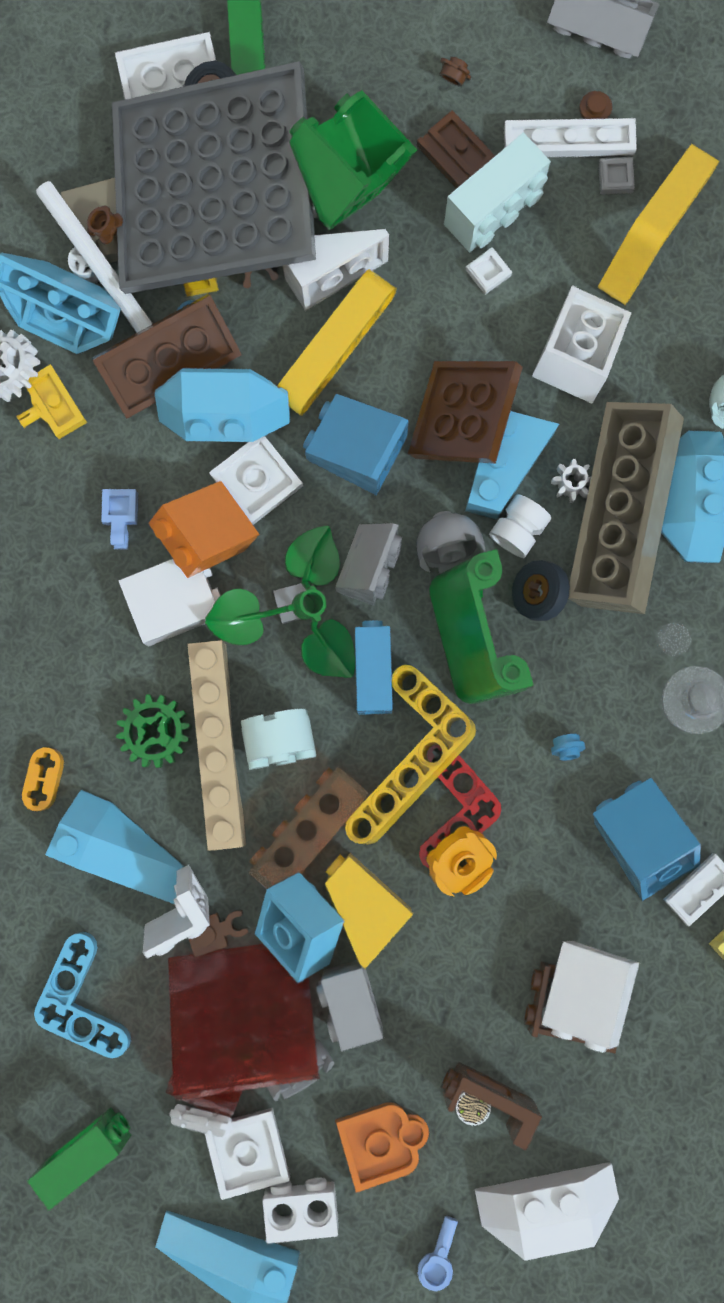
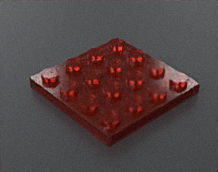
[168,944,320,1100]

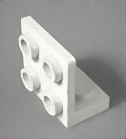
[143,865,210,958]

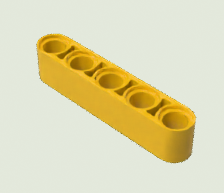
[277,269,397,416]

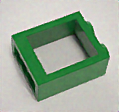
[27,1108,132,1210]

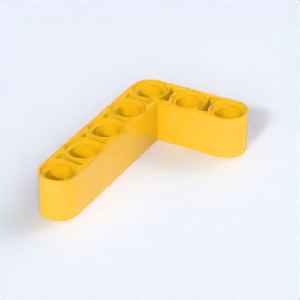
[597,144,719,305]
[345,665,476,845]

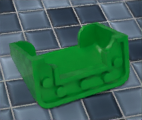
[289,90,417,230]
[429,549,534,704]

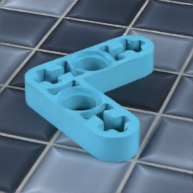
[34,932,131,1058]

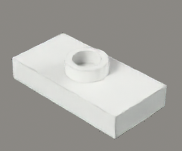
[663,853,724,926]

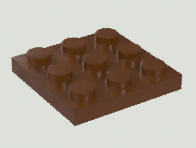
[408,361,523,464]

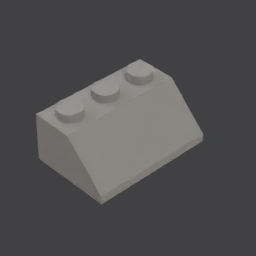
[547,0,660,58]

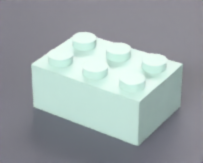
[444,132,551,253]

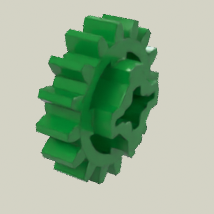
[116,694,192,768]

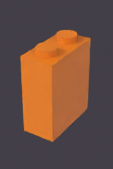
[148,481,259,578]

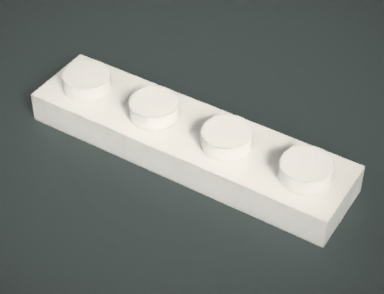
[504,118,636,157]

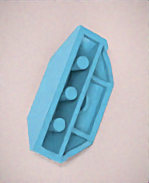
[0,252,121,354]
[155,368,290,442]
[661,431,724,563]

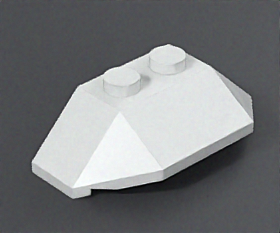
[475,1162,619,1260]

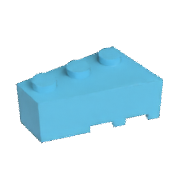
[465,411,559,519]

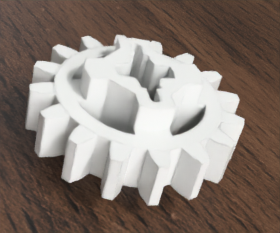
[0,330,40,402]

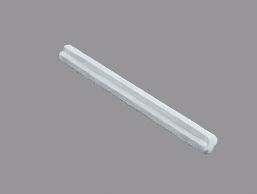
[36,181,153,333]

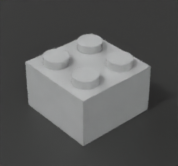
[317,960,383,1051]

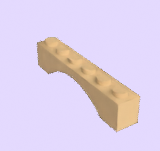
[188,640,246,851]

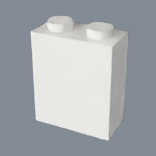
[119,559,221,647]
[542,941,639,1052]

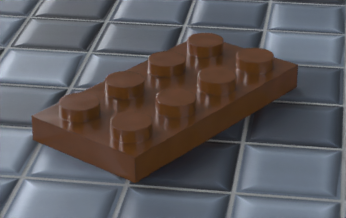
[92,293,242,418]

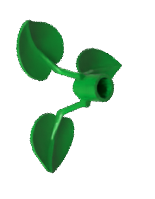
[205,526,355,678]

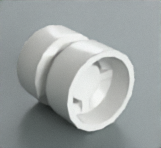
[489,494,551,558]

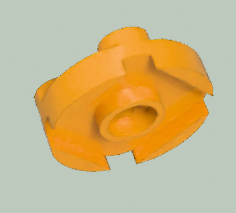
[427,826,497,896]

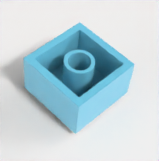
[255,872,344,983]

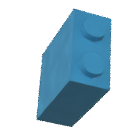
[355,620,393,715]

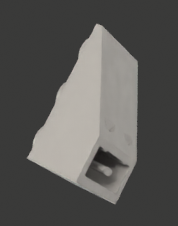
[335,523,402,606]

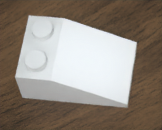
[283,229,389,311]
[532,286,631,404]

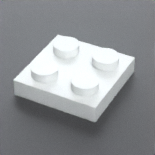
[209,436,303,525]
[205,1108,290,1200]

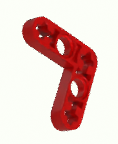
[419,745,501,869]

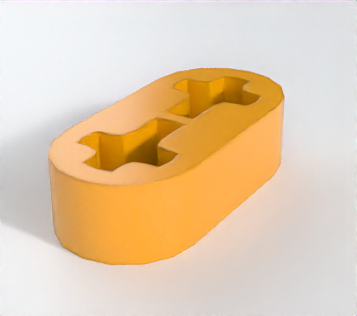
[22,747,64,811]

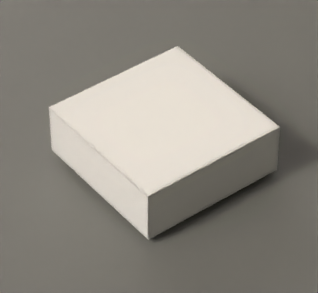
[466,247,512,295]

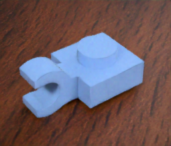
[101,489,138,549]

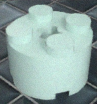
[241,709,316,770]

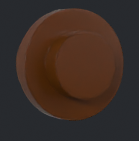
[579,91,612,119]

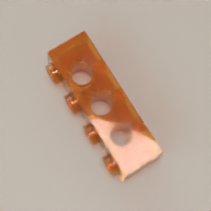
[248,766,370,889]

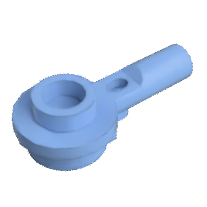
[418,1216,458,1291]

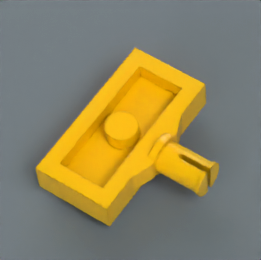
[16,364,87,439]

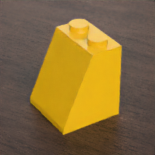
[325,853,413,969]

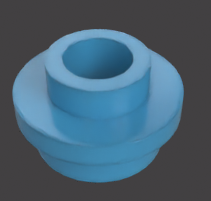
[551,734,586,761]

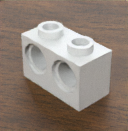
[263,1178,339,1244]

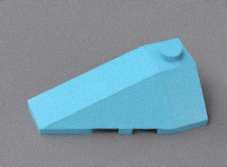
[45,790,185,904]
[156,1210,300,1303]

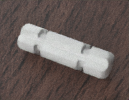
[169,1104,233,1138]

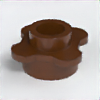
[439,56,471,87]
[87,205,123,244]

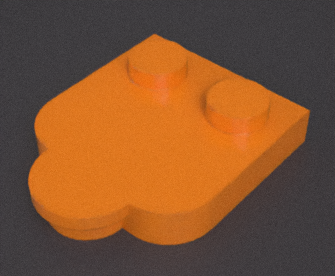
[335,1102,429,1193]

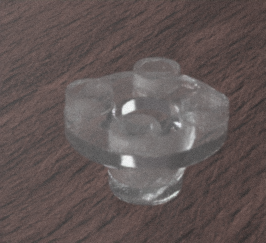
[662,666,724,734]

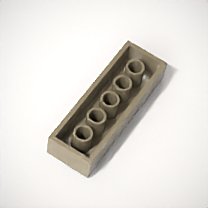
[568,402,684,614]

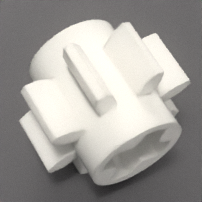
[551,459,591,503]

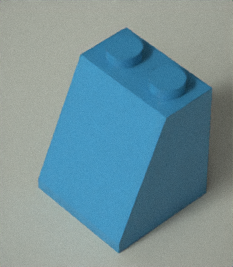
[303,394,409,496]
[593,778,700,901]

